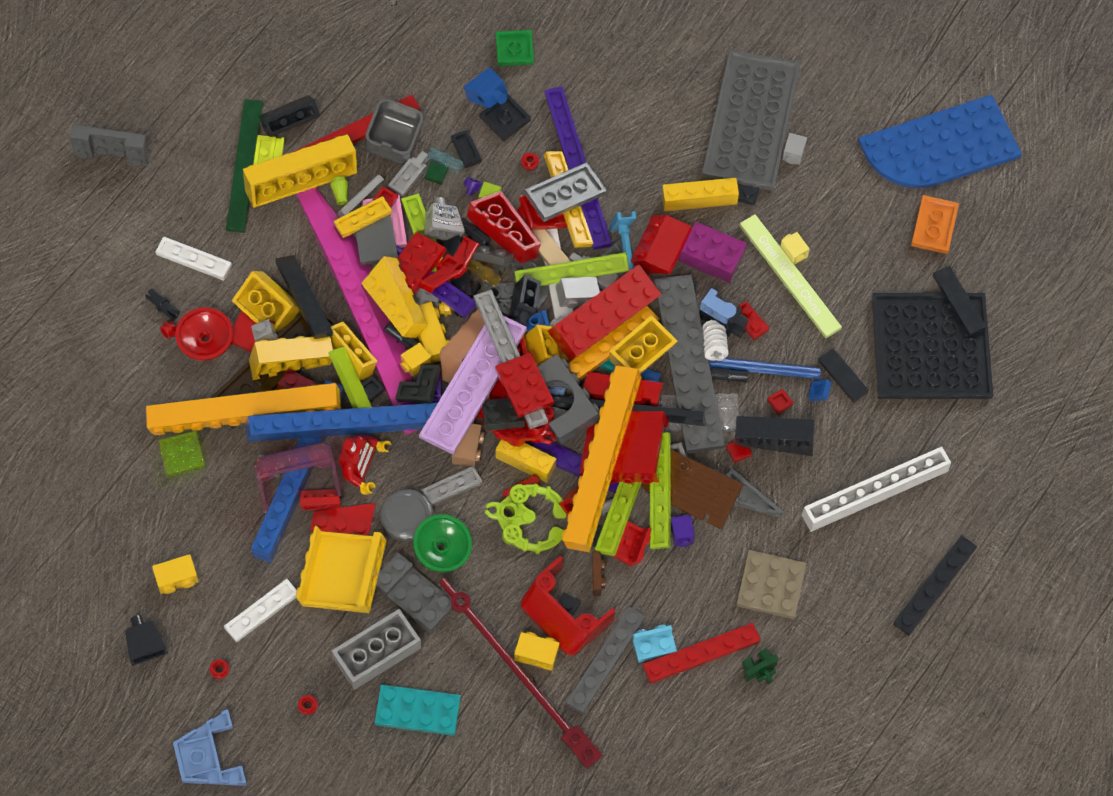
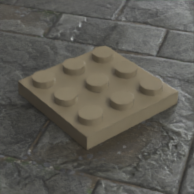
[736,550,806,619]

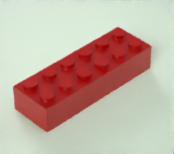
[547,265,662,362]

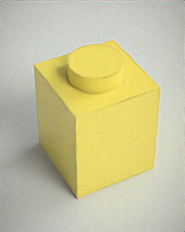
[780,232,810,265]

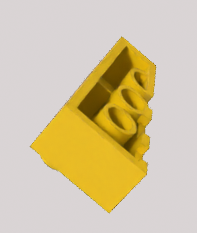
[361,256,428,338]
[249,336,333,380]

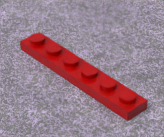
[643,623,761,684]

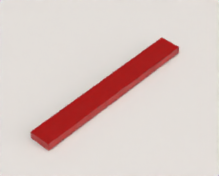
[291,95,421,153]

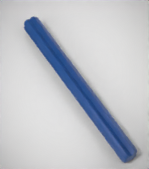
[708,358,821,379]

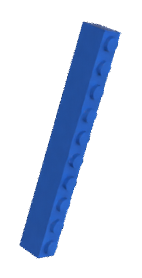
[251,380,345,563]
[245,403,438,442]

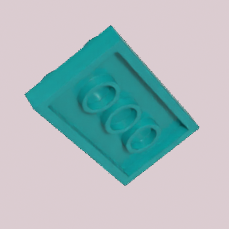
[375,685,461,736]

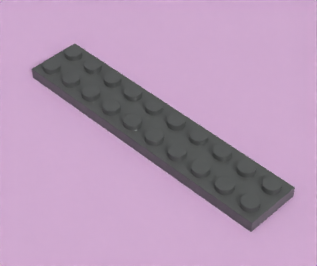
[654,274,725,454]

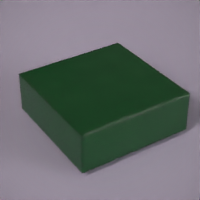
[424,161,448,185]

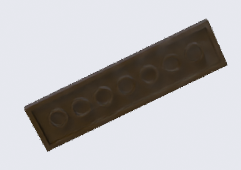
[210,309,338,429]

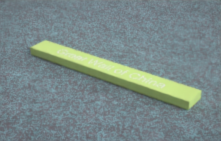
[740,215,842,338]

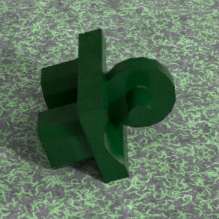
[741,648,779,684]

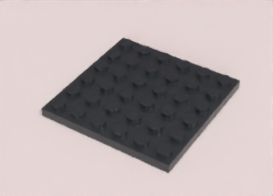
[872,293,993,399]

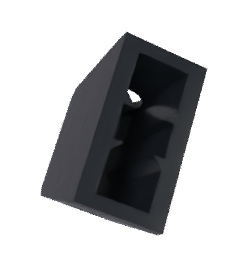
[125,615,168,666]

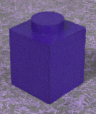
[671,515,695,547]

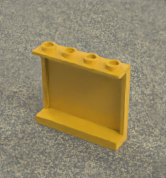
[296,526,387,613]

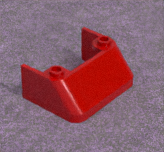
[521,556,615,656]

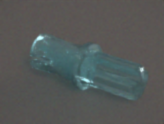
[428,147,464,171]

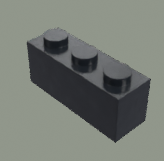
[258,95,320,137]

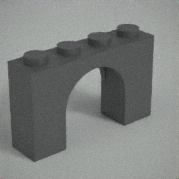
[537,354,600,445]

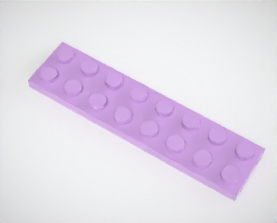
[419,316,527,455]

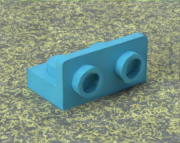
[632,625,677,663]

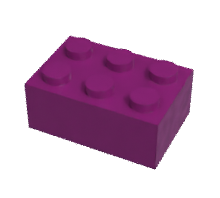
[679,222,747,283]

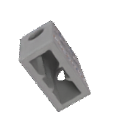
[424,197,465,240]

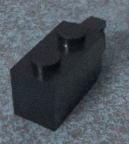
[509,275,541,326]

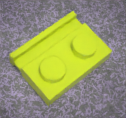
[253,135,285,165]

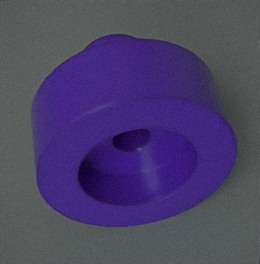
[463,177,483,196]

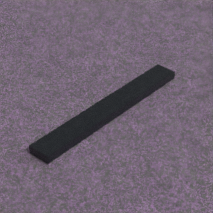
[552,395,706,426]

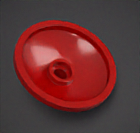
[175,307,233,361]

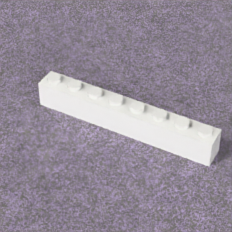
[802,447,951,532]

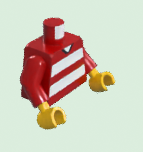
[339,434,391,495]

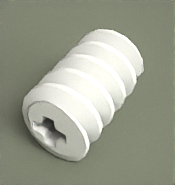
[702,320,728,361]

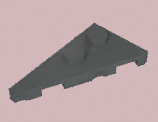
[726,469,784,518]

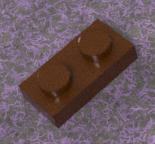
[592,552,605,596]

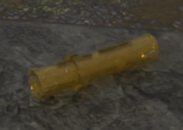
[467,258,500,286]

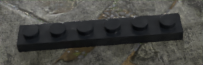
[893,535,977,636]

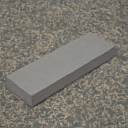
[337,174,384,218]
[421,465,482,507]

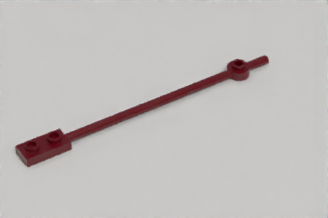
[439,578,603,769]

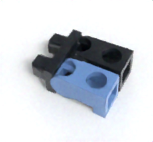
[699,288,749,338]

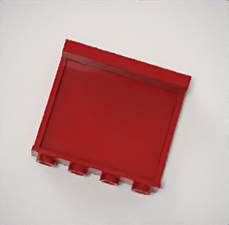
[579,411,669,484]

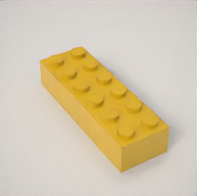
[243,134,357,208]

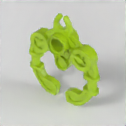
[484,483,566,555]

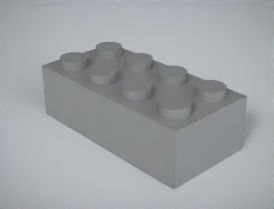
[331,609,421,690]

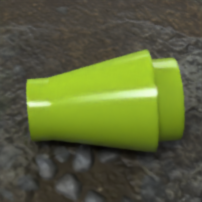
[330,176,348,205]

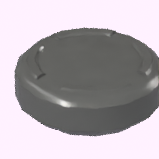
[380,489,434,542]

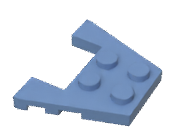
[173,709,247,786]

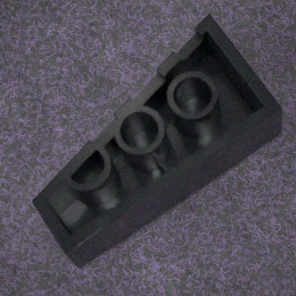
[735,416,814,457]

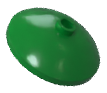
[413,514,472,573]

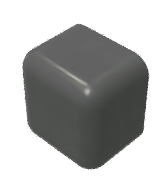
[365,99,423,164]

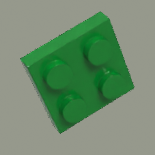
[496,30,534,66]

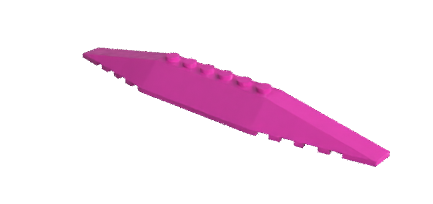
[296,187,418,435]

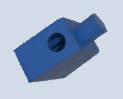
[463,67,508,108]

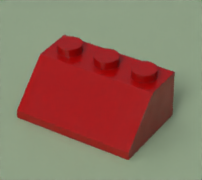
[630,215,692,274]

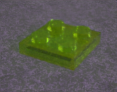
[158,431,205,478]

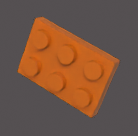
[911,195,959,254]

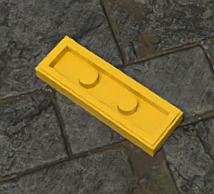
[334,196,392,238]

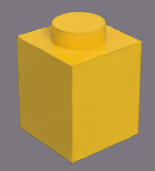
[400,343,431,377]

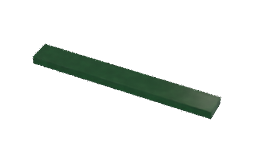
[226,99,263,233]

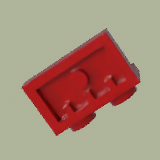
[300,489,341,511]

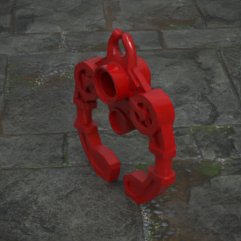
[482,391,557,447]

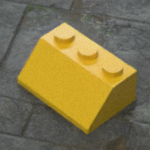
[232,271,300,333]
[609,315,678,374]

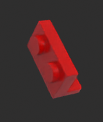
[612,521,652,567]

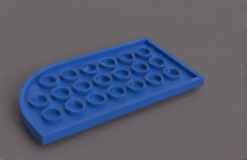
[858,94,1022,188]

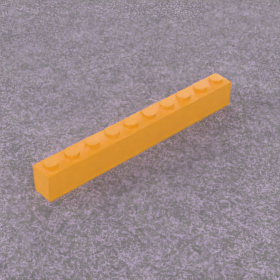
[562,365,642,552]
[146,383,341,435]

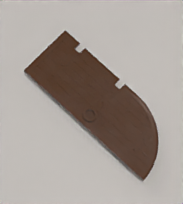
[641,450,744,529]

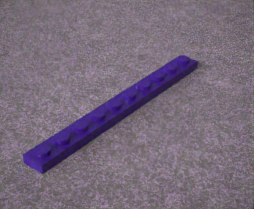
[544,86,612,251]

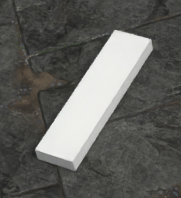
[155,237,232,281]
[224,579,297,643]

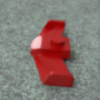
[419,236,479,293]

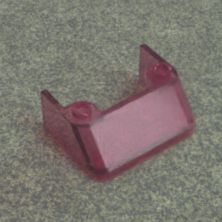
[254,443,341,513]

